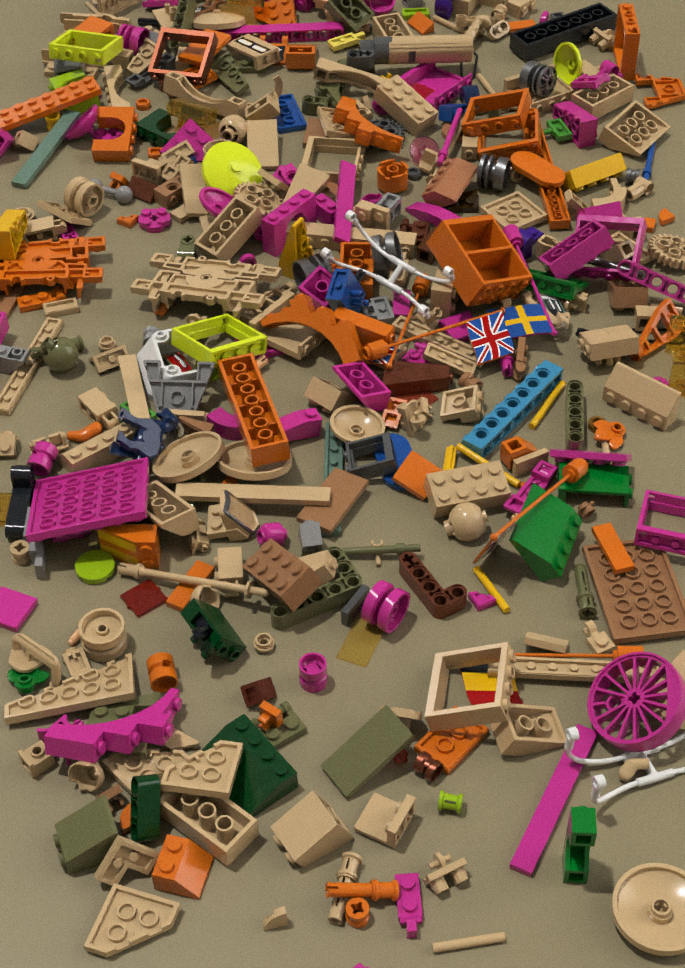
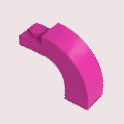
[206,407,243,441]

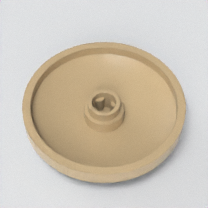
[192,9,245,30]
[152,431,225,483]
[216,440,292,481]
[611,863,685,956]

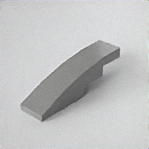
[23,507,46,579]

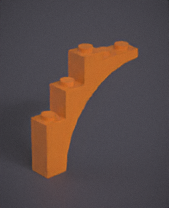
[332,96,404,154]
[260,293,366,364]

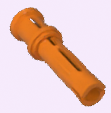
[325,879,399,902]

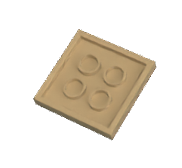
[480,191,548,230]

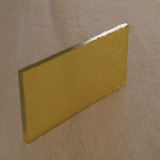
[336,610,384,668]

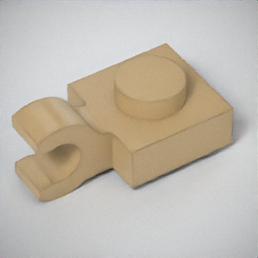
[583,620,616,654]

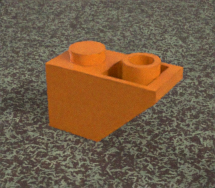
[500,436,537,470]

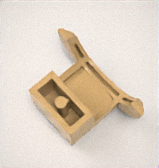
[245,75,283,120]

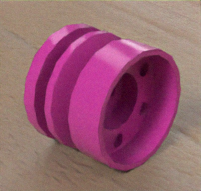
[117,24,150,56]

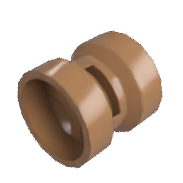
[458,372,483,391]

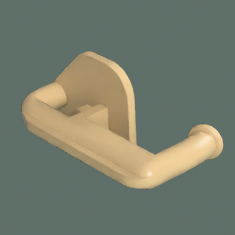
[8,633,62,688]

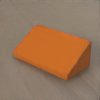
[407,11,434,35]

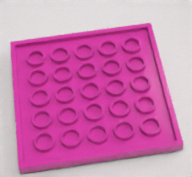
[25,457,149,543]

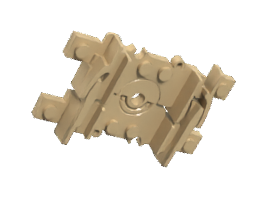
[130,253,282,320]

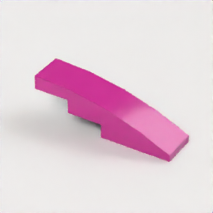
[405,202,461,227]

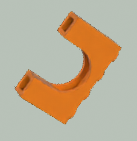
[91,106,138,162]

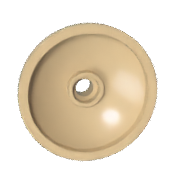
[330,405,385,443]

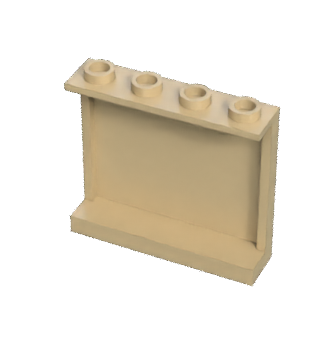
[503,63,578,114]
[249,291,327,360]

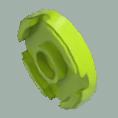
[75,550,116,584]

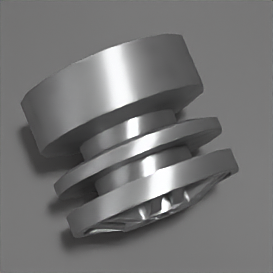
[519,61,557,97]
[477,153,511,191]
[292,253,333,287]

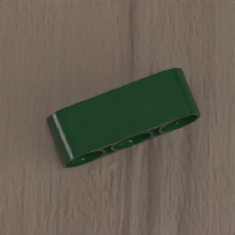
[130,774,160,843]

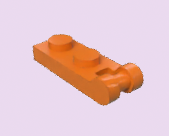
[17,286,66,313]

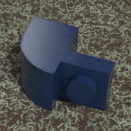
[459,85,480,108]

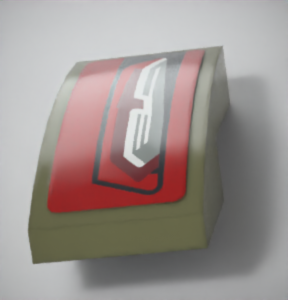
[163,351,194,372]

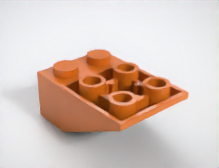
[286,44,317,70]

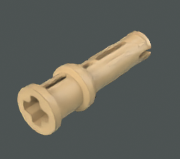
[327,852,362,925]

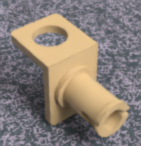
[410,307,442,329]

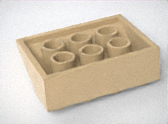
[598,100,671,156]

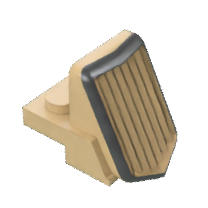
[207,490,260,542]

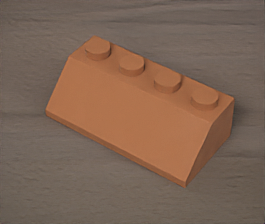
[421,157,478,207]

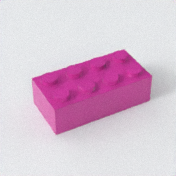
[538,219,615,280]

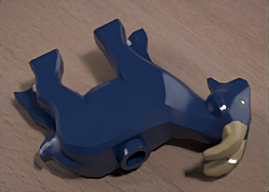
[109,408,184,464]

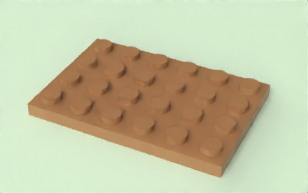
[582,540,685,644]

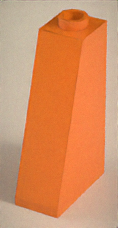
[333,306,396,347]

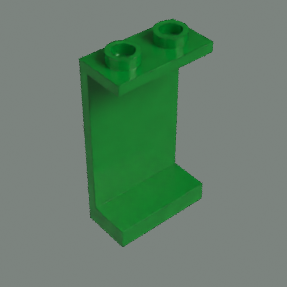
[557,462,633,507]

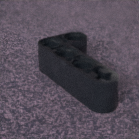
[5,465,36,539]

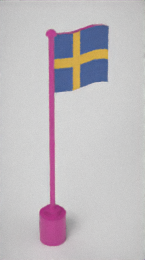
[486,224,558,339]

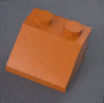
[152,834,214,900]

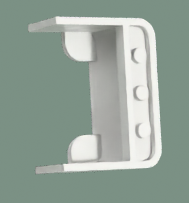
[137,328,197,402]

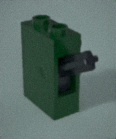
[180,598,246,662]

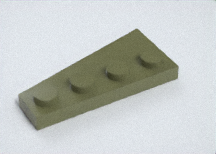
[210,50,250,97]

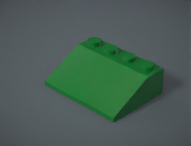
[509,484,582,582]

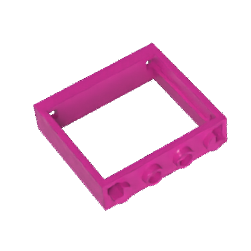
[570,214,647,281]
[633,490,685,555]

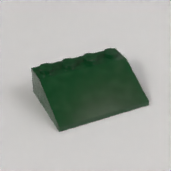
[202,714,298,817]

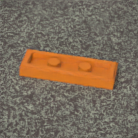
[591,522,635,575]
[166,560,215,612]

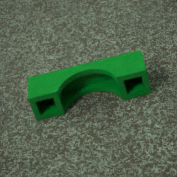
[562,806,597,884]

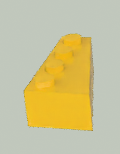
[0,209,28,260]

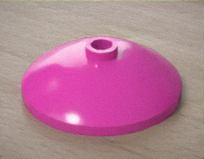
[65,104,98,140]
[199,187,233,218]

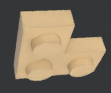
[94,835,159,886]

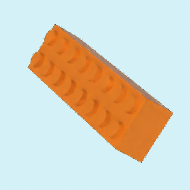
[217,353,290,467]

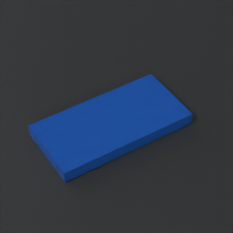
[273,93,307,134]

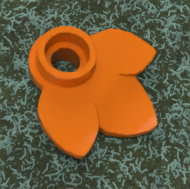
[593,420,626,450]

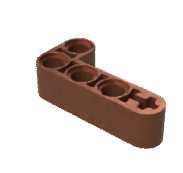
[399,552,467,619]

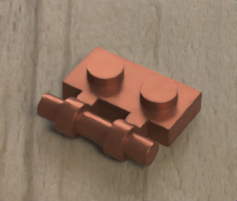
[399,218,430,246]

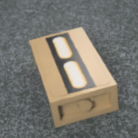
[226,34,281,71]

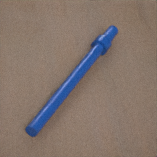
[642,142,656,180]

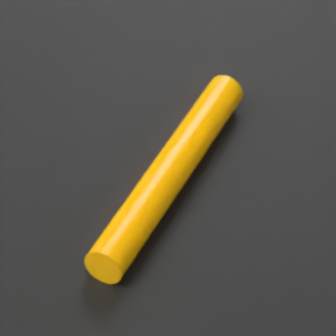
[473,566,510,613]

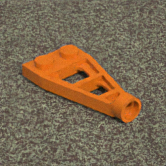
[629,298,685,361]

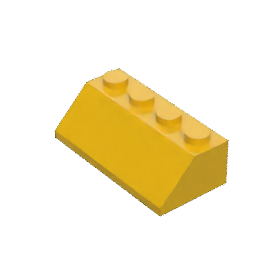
[562,152,627,193]

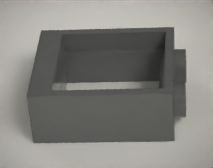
[344,432,398,479]

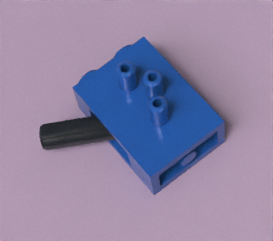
[325,268,370,313]

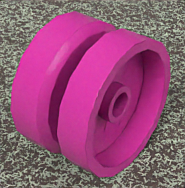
[361,580,410,634]

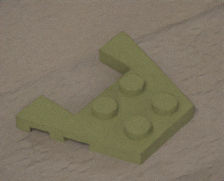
[87,692,161,759]

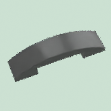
[125,52,176,87]

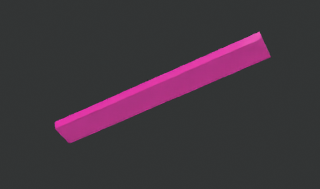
[333,160,356,244]
[509,724,598,877]

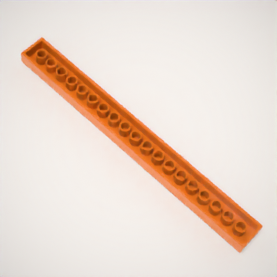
[521,108,571,230]

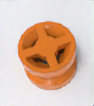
[345,897,369,928]

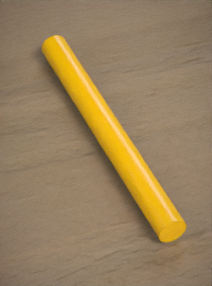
[528,380,566,430]
[456,443,521,488]

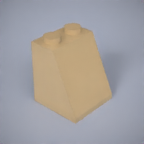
[270,790,354,868]

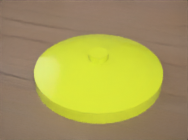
[201,141,262,195]

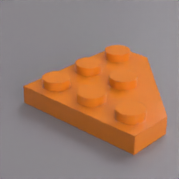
[253,0,297,33]

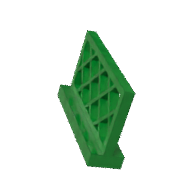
[524,268,589,301]

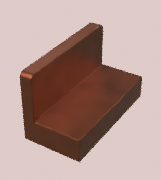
[128,175,158,203]

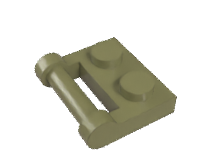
[250,701,307,749]

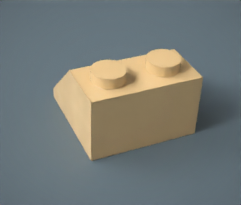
[304,376,357,414]

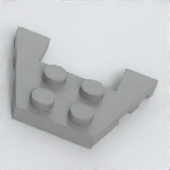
[143,360,215,413]

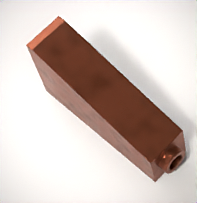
[382,361,453,397]

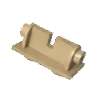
[28,431,70,454]
[188,518,210,555]

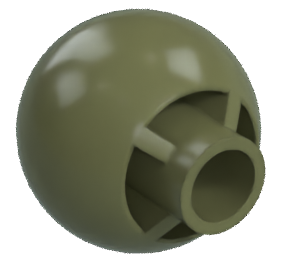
[40,337,79,372]

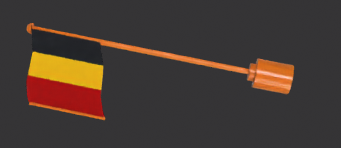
[451,645,644,705]

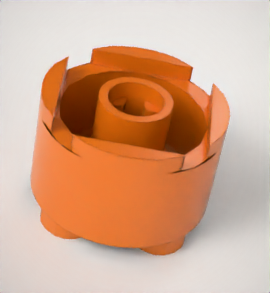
[377,159,408,194]

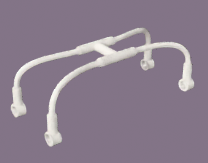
[320,210,455,319]
[564,726,685,804]

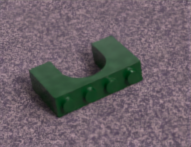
[135,108,204,147]

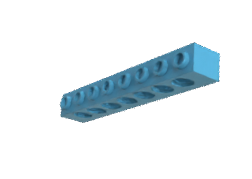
[461,360,563,458]

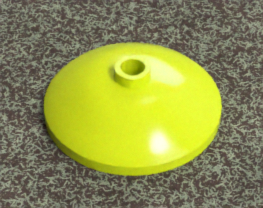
[553,42,583,87]

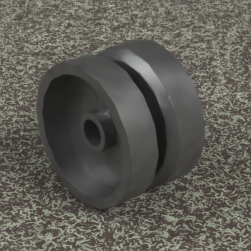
[371,231,403,272]

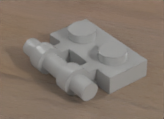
[360,296,395,324]

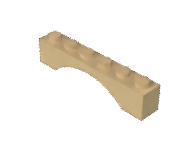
[313,57,388,94]
[102,64,130,107]
[163,71,247,118]

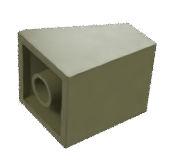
[53,795,118,875]

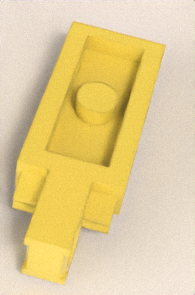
[327,31,366,52]

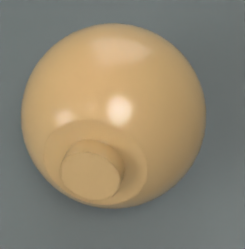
[218,114,248,144]
[443,502,489,542]

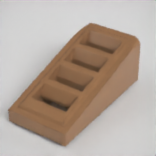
[179,416,215,435]

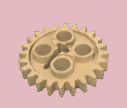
[232,181,283,217]
[647,233,685,270]

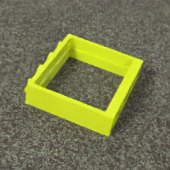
[49,29,123,66]
[171,313,268,368]

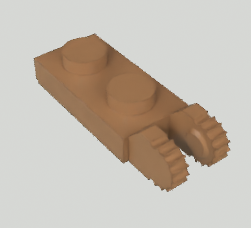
[513,336,528,383]

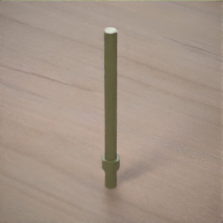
[301,543,421,557]

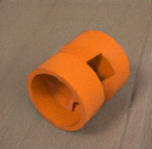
[146,652,178,693]

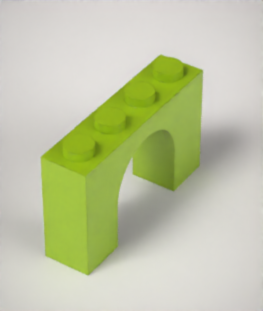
[48,69,101,113]

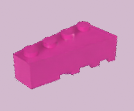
[552,101,598,149]

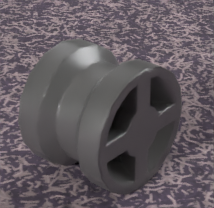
[625,168,640,184]

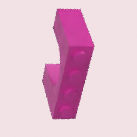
[261,188,317,257]

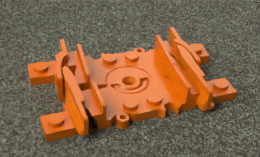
[0,236,106,298]

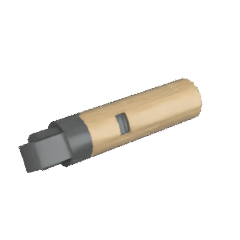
[346,34,474,70]

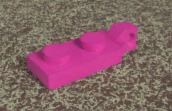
[395,873,423,938]

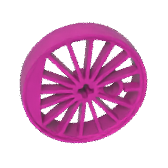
[587,652,685,752]

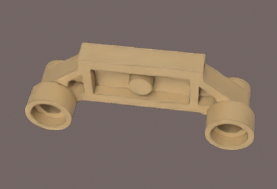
[455,12,505,31]

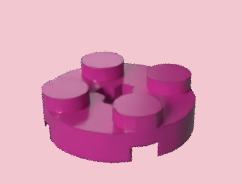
[138,207,171,233]

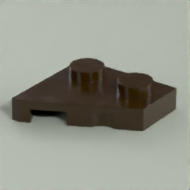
[446,189,479,213]

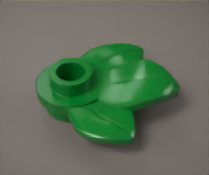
[7,667,50,694]

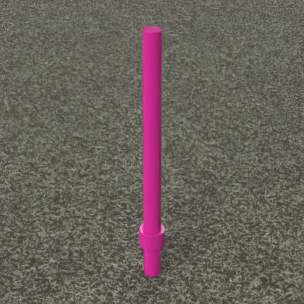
[436,108,463,167]

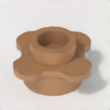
[577,501,595,519]

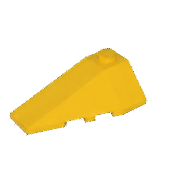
[278,217,314,280]

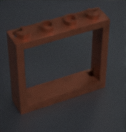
[148,27,219,86]

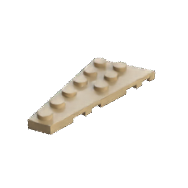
[4,652,136,725]

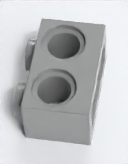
[377,192,402,224]

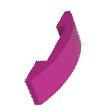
[503,460,558,514]

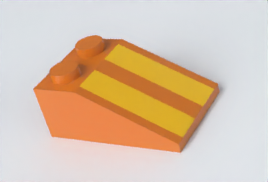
[97,524,161,569]

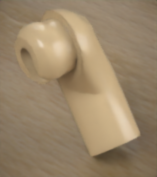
[618,758,649,782]

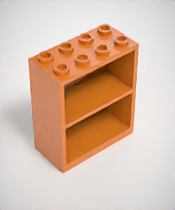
[426,214,533,306]

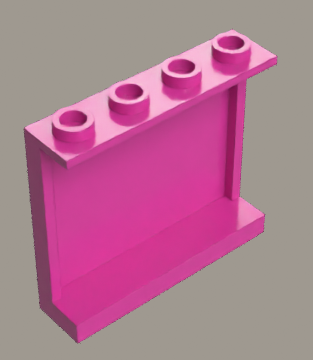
[400,63,472,110]

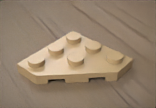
[160,740,243,799]
[102,749,188,794]
[84,883,181,958]

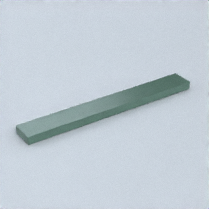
[11,110,81,189]
[321,422,344,537]

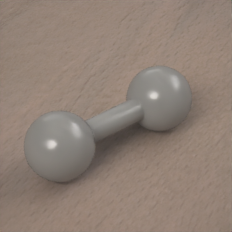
[90,178,133,204]

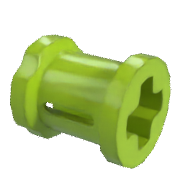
[438,790,464,814]

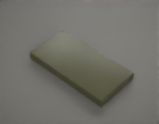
[320,705,415,799]

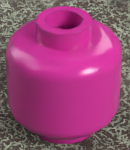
[257,522,287,546]

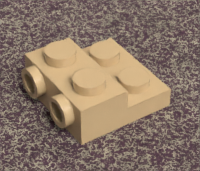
[353,200,390,230]
[440,384,485,423]

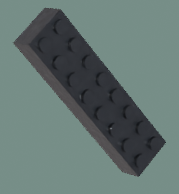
[509,3,617,61]

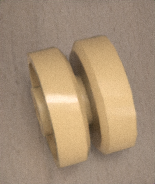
[64,176,105,217]
[78,608,128,662]

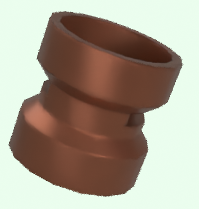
[412,751,444,782]

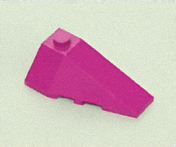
[279,408,323,441]

